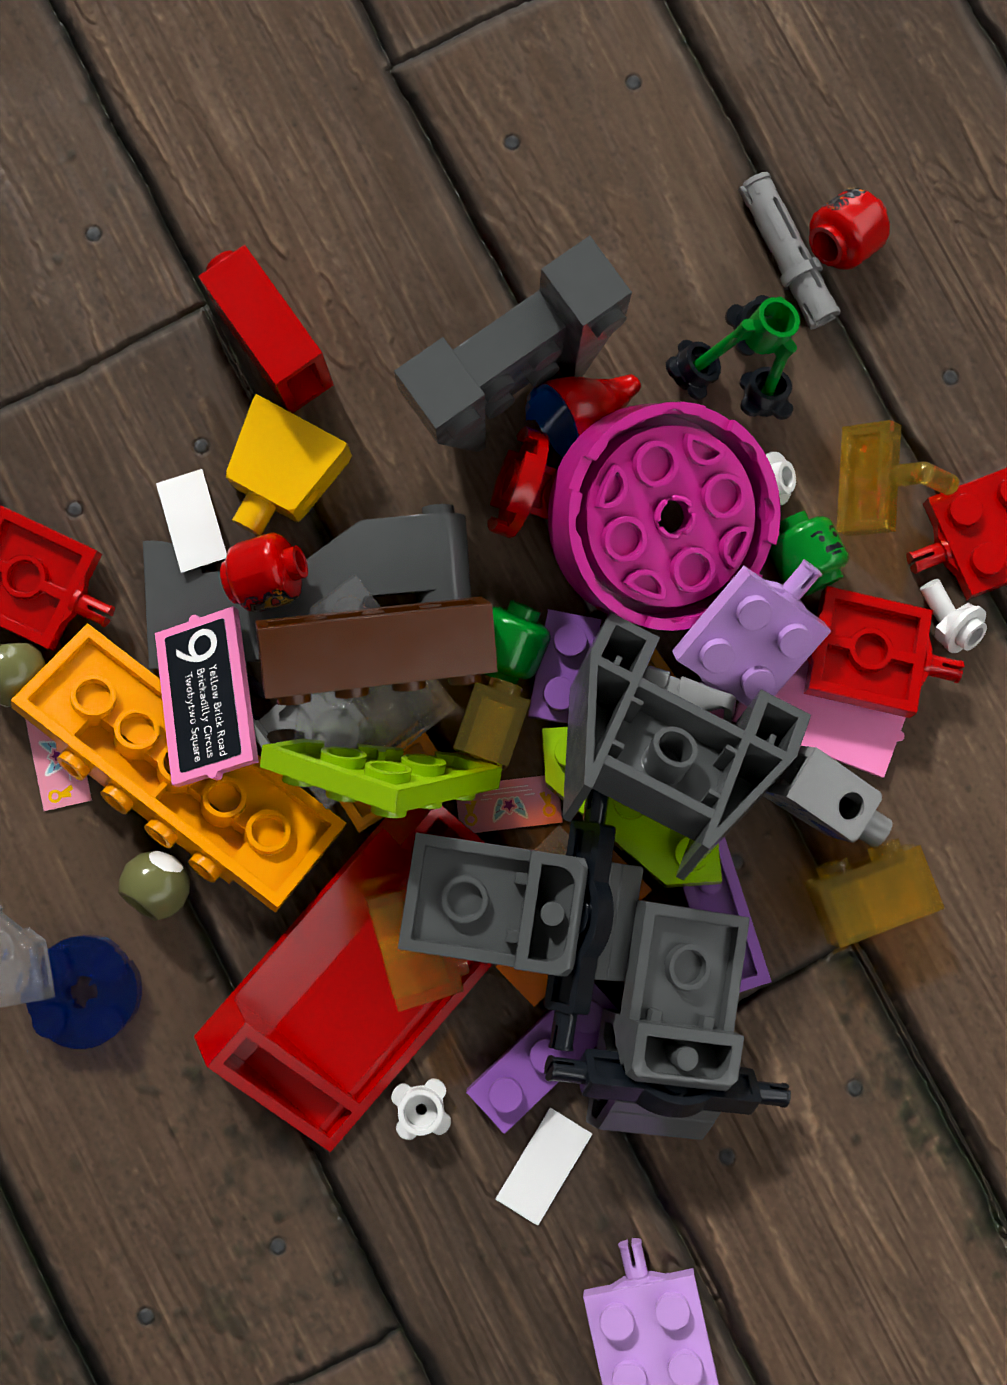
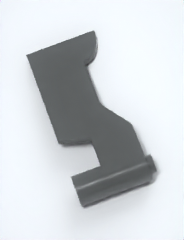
[143,504,471,670]

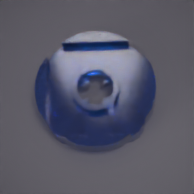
[25,935,142,1049]

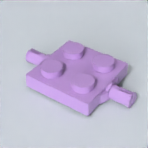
[672,559,831,707]
[583,1238,719,1385]

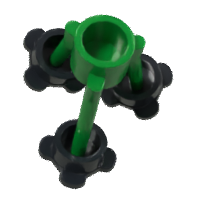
[666,295,800,420]

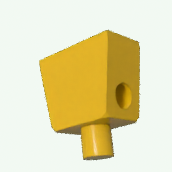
[226,394,352,536]

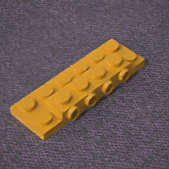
[11,623,347,913]

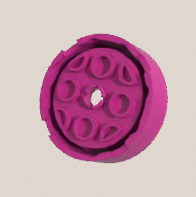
[548,402,781,631]

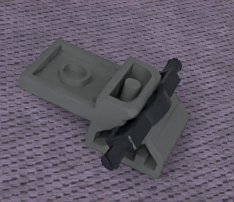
[398,789,643,1051]
[544,900,791,1140]

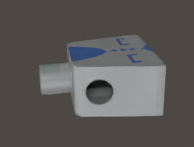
[763,746,892,848]

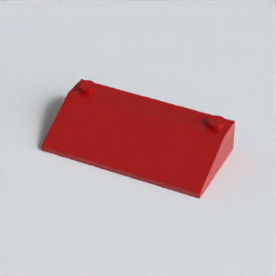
[194,805,493,1152]

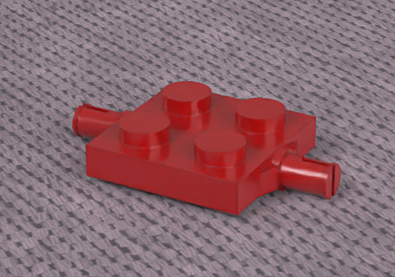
[906,468,1007,601]
[0,505,115,651]
[803,586,964,718]

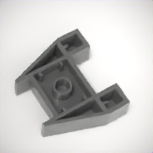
[394,235,632,452]
[562,612,811,880]

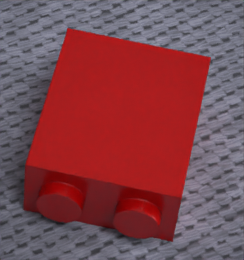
[198,245,334,413]

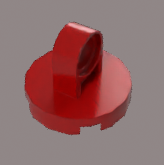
[487,426,557,538]

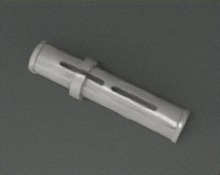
[738,172,841,330]

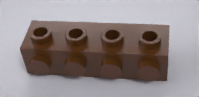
[255,596,498,705]

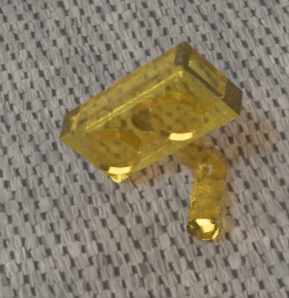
[837,420,959,536]

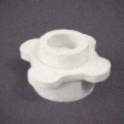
[391,1078,451,1140]

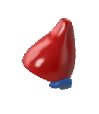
[525,374,641,458]

